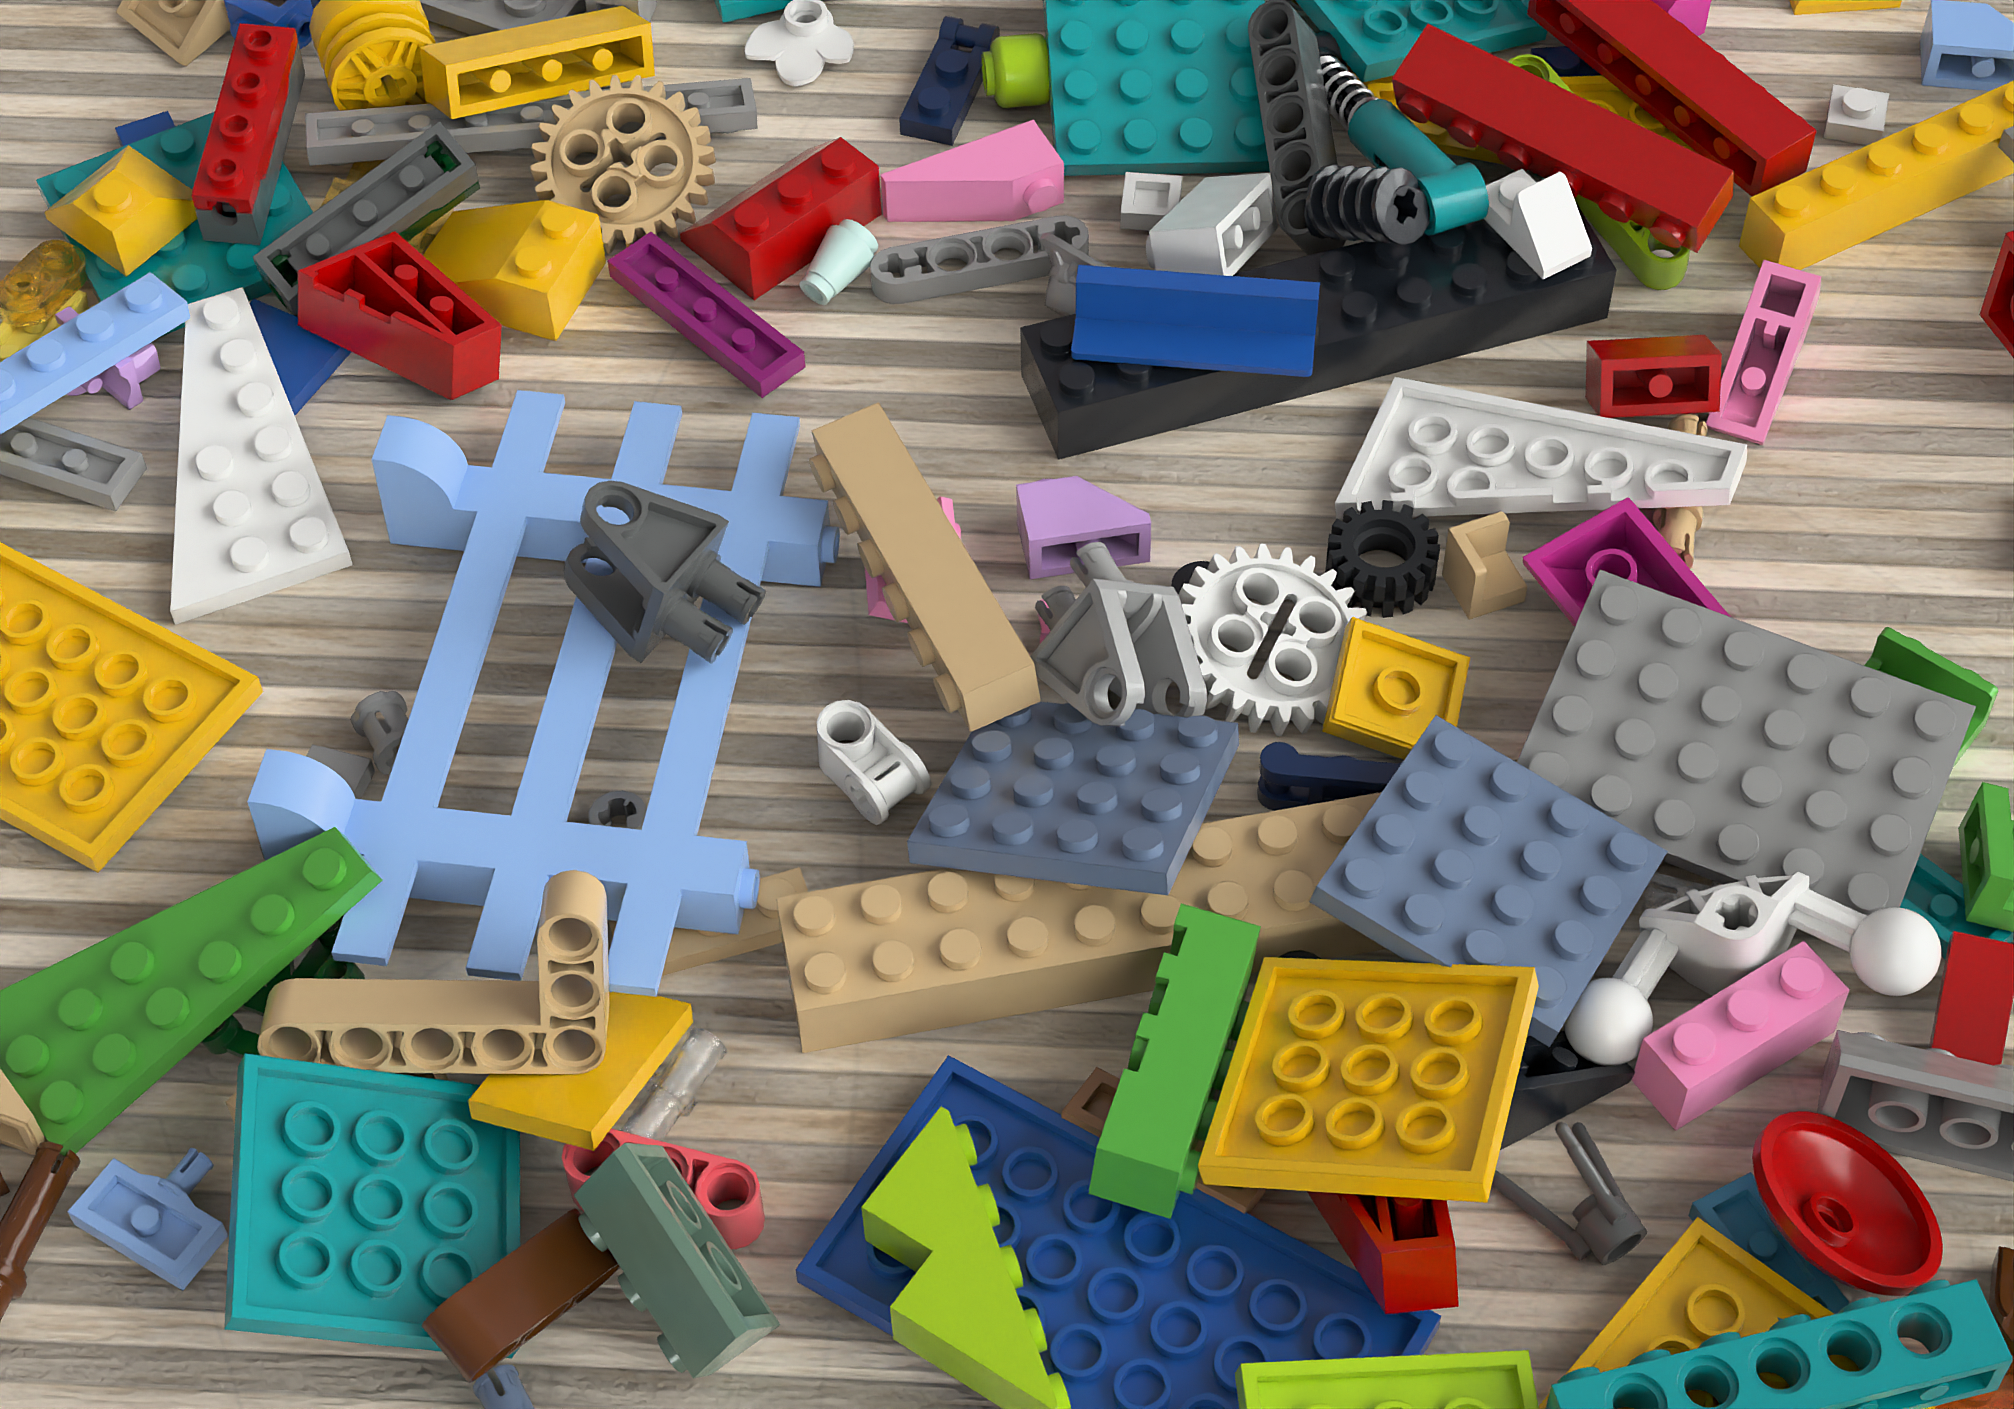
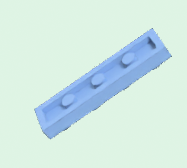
[0,272,190,434]

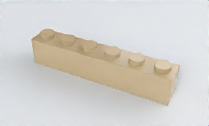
[809,402,1041,732]

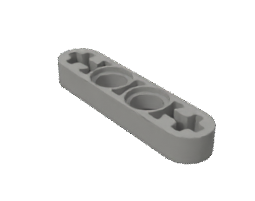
[870,215,1089,304]

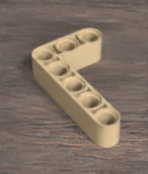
[257,870,610,1074]

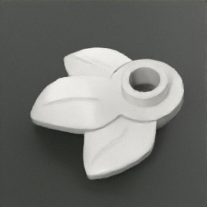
[745,0,854,87]

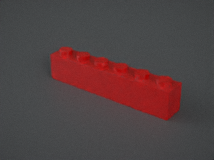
[1527,0,1817,197]
[1392,24,1734,253]

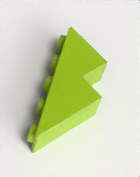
[861,1106,1071,1409]

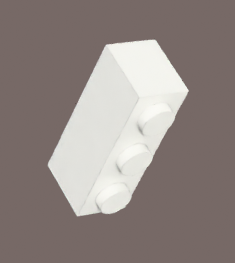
[1146,173,1278,276]

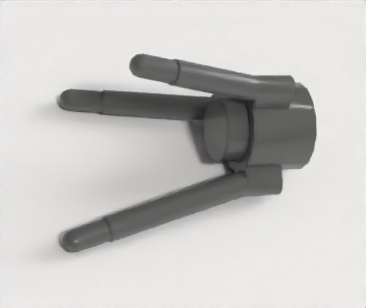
[1492,1122,1647,1265]

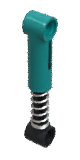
[1315,30,1489,236]

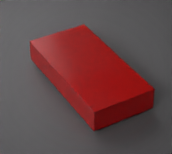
[1929,931,2014,1066]

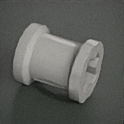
[350,691,408,775]

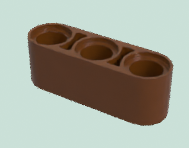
[422,1208,620,1383]

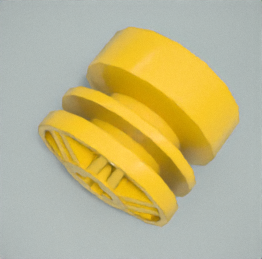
[309,0,436,111]

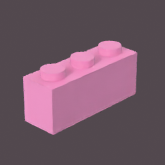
[1632,941,1849,1131]

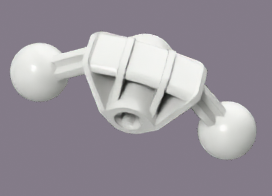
[1564,872,1941,1066]

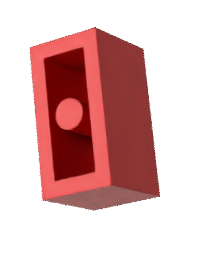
[1585,335,1722,418]

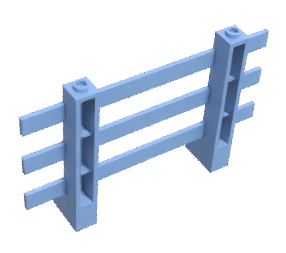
[247,390,840,997]

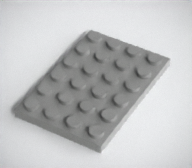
[1517,570,1976,916]

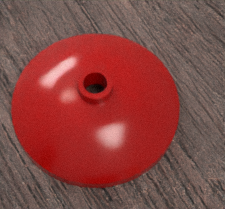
[1752,1111,1943,1296]

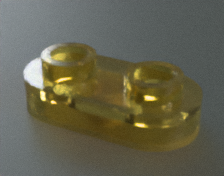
[0,240,87,327]

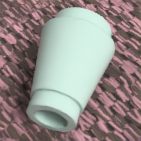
[799,219,878,305]

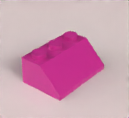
[1523,497,1731,627]

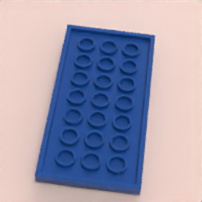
[795,1055,1441,1409]

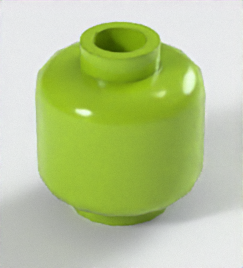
[981,33,1050,108]

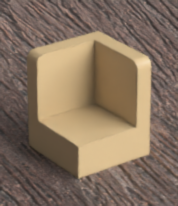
[1442,511,1527,620]

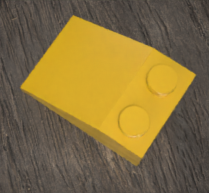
[423,200,606,341]

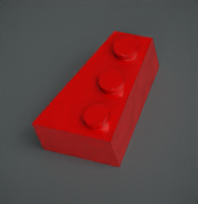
[298,231,502,400]
[1307,1191,1459,1314]

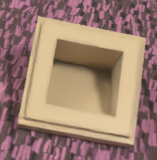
[0,1069,47,1155]

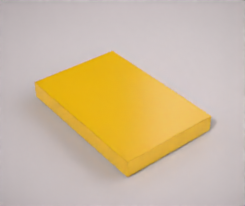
[468,992,693,1151]

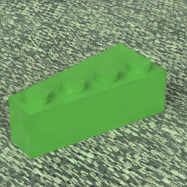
[1088,903,1261,1219]

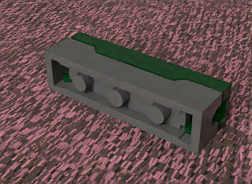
[253,121,480,317]

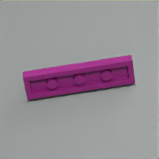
[607,232,806,398]

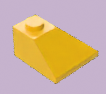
[44,145,198,277]

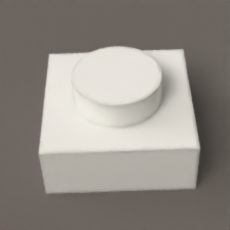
[1823,84,1889,145]
[1120,172,1182,231]

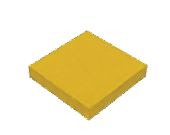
[1322,617,1471,760]

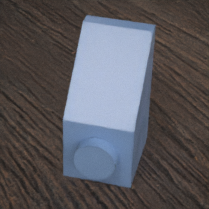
[1920,0,2014,91]

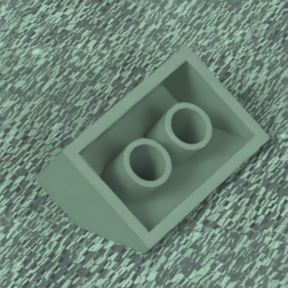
[574,1143,781,1379]

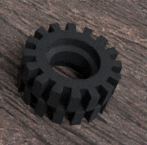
[1325,500,1440,618]

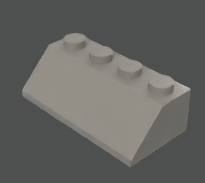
[1817,1030,2014,1182]

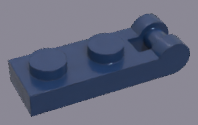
[899,16,1000,146]
[1257,742,1403,811]

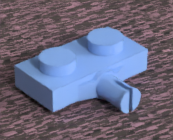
[67,1148,228,1291]

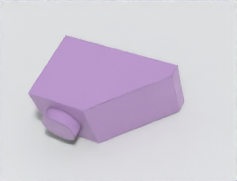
[1016,476,1151,579]

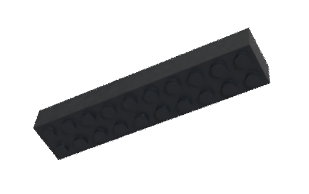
[1020,201,1617,460]

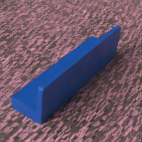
[1071,265,1320,377]

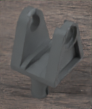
[564,480,766,664]

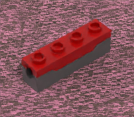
[191,23,306,245]

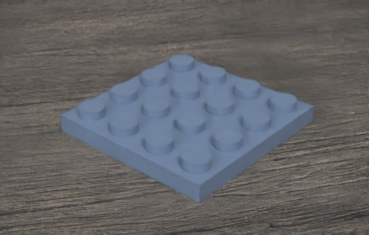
[907,702,1239,895]
[1309,715,1668,1047]

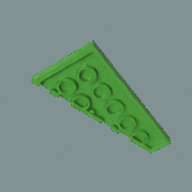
[0,827,383,1156]

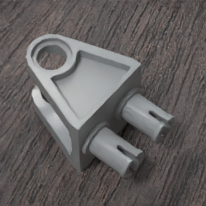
[1030,542,1207,727]

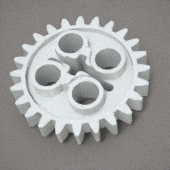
[1179,544,1367,736]

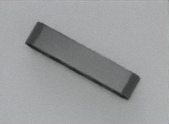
[1248,0,1346,255]

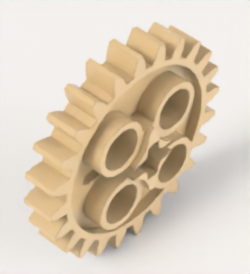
[530,75,716,254]

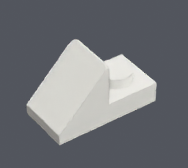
[1484,169,1592,279]

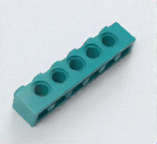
[1546,1279,2013,1409]

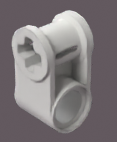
[817,700,931,825]

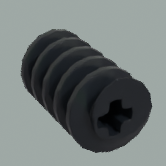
[1304,164,1430,245]

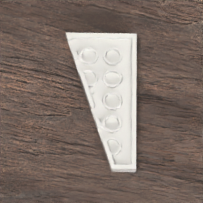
[170,287,352,625]
[1335,377,1747,519]

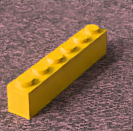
[1739,80,2014,270]

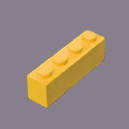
[419,5,655,119]

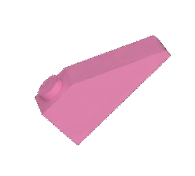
[880,120,1064,222]
[1706,260,1822,445]

